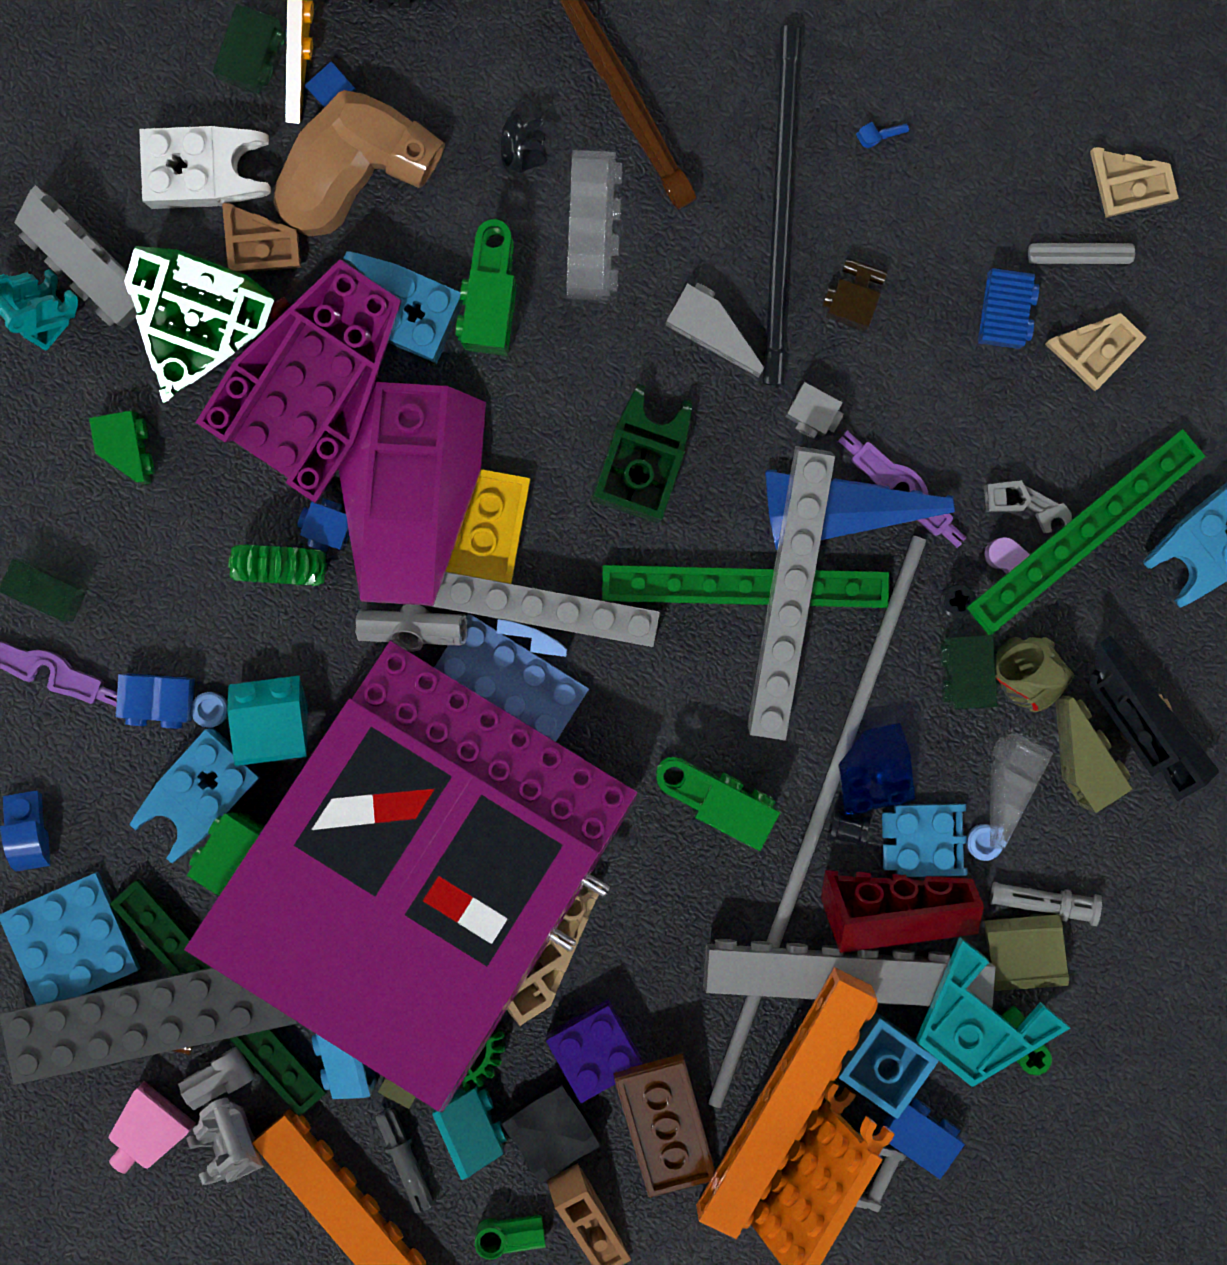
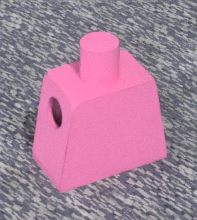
[108,1081,196,1174]

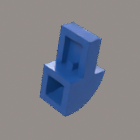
[0,790,50,872]

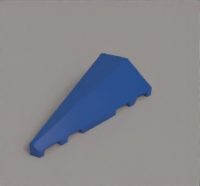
[765,469,955,550]

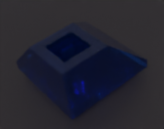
[838,723,915,815]

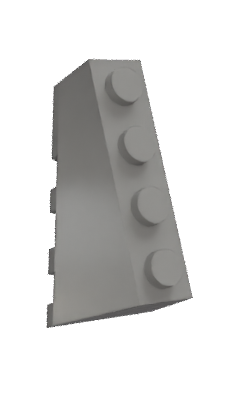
[14,185,137,328]

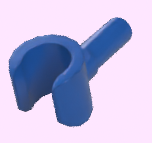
[856,122,909,149]

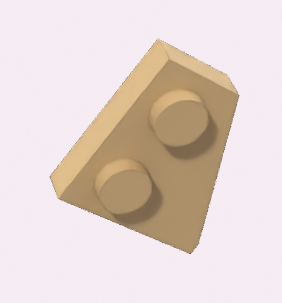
[1090,147,1179,218]
[1045,313,1147,391]

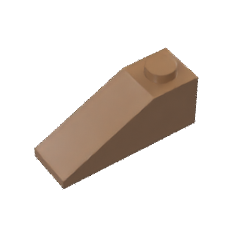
[547,1163,631,1265]

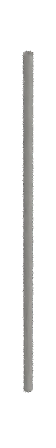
[708,535,926,1108]

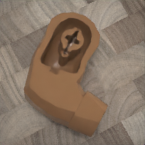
[274,90,445,236]

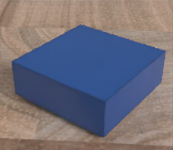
[305,62,356,108]

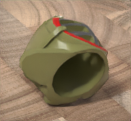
[995,637,1075,712]

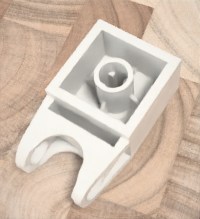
[140,126,271,209]

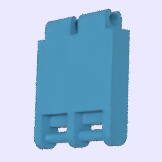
[882,803,968,877]

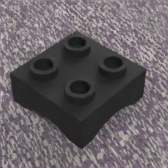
[502,1080,601,1184]

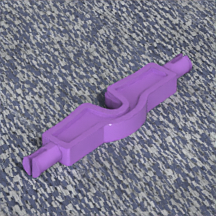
[837,430,967,548]
[0,640,117,707]

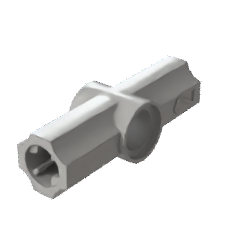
[355,604,468,652]

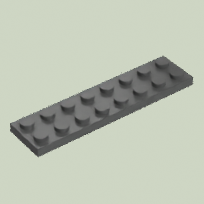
[0,967,298,1085]

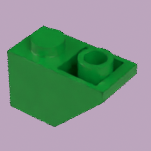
[89,411,155,485]

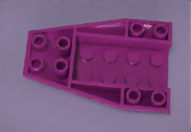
[195,260,402,503]
[338,382,486,606]

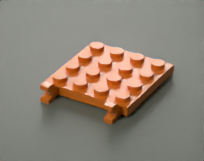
[751,1080,895,1265]

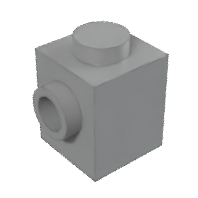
[785,382,844,439]

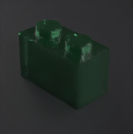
[213,4,285,94]
[0,559,88,622]
[939,635,997,710]

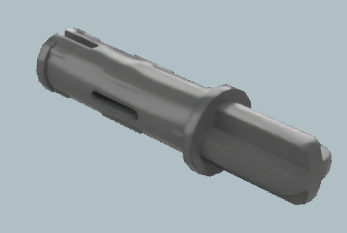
[376,1109,435,1213]

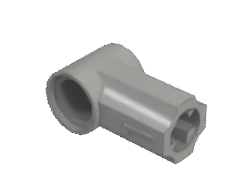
[178,1046,256,1110]

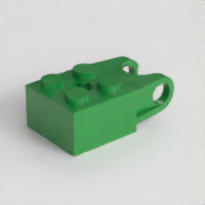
[456,219,517,356]
[656,756,780,851]

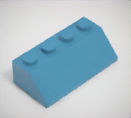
[312,1034,377,1099]

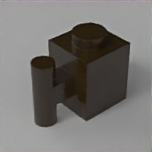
[822,258,887,331]

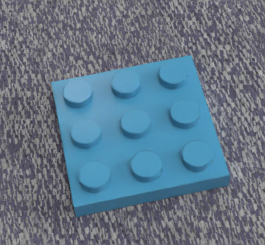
[0,871,141,1005]

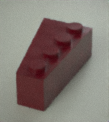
[821,870,984,953]

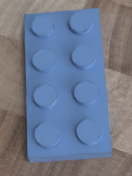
[434,613,589,742]

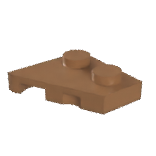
[222,203,302,273]

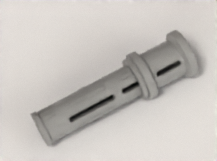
[990,882,1102,927]

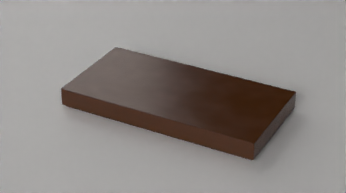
[613,1054,715,1198]

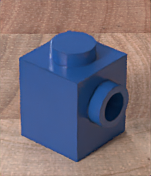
[297,498,350,552]

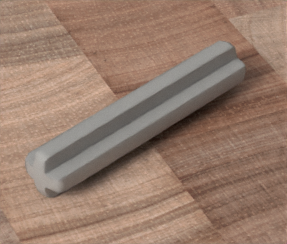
[1028,243,1135,264]

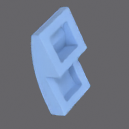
[496,619,567,657]

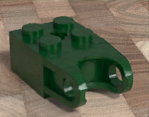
[590,384,692,524]

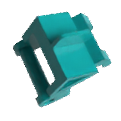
[0,269,78,351]

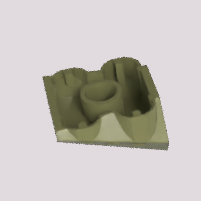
[984,913,1070,991]

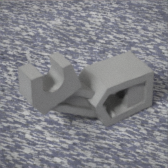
[984,480,1072,533]

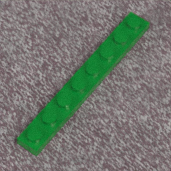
[966,429,1206,635]
[602,565,889,608]

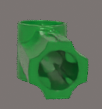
[475,1214,546,1260]

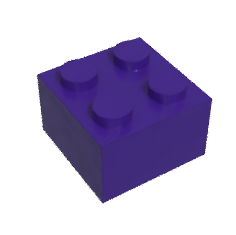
[546,998,643,1103]

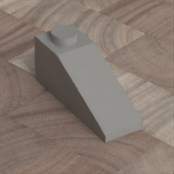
[666,283,764,378]

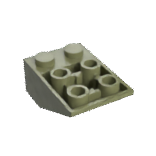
[1055,695,1133,813]

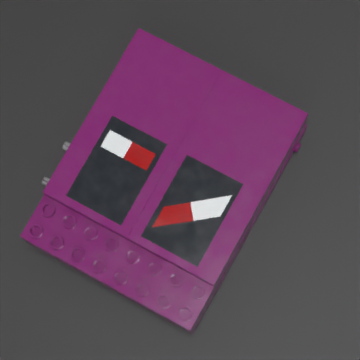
[184,641,637,1113]

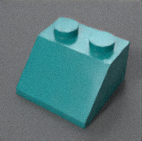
[227,675,308,766]
[432,1083,508,1180]

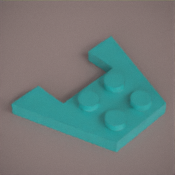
[916,937,1070,1087]

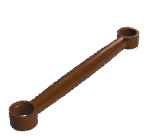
[559,0,697,210]

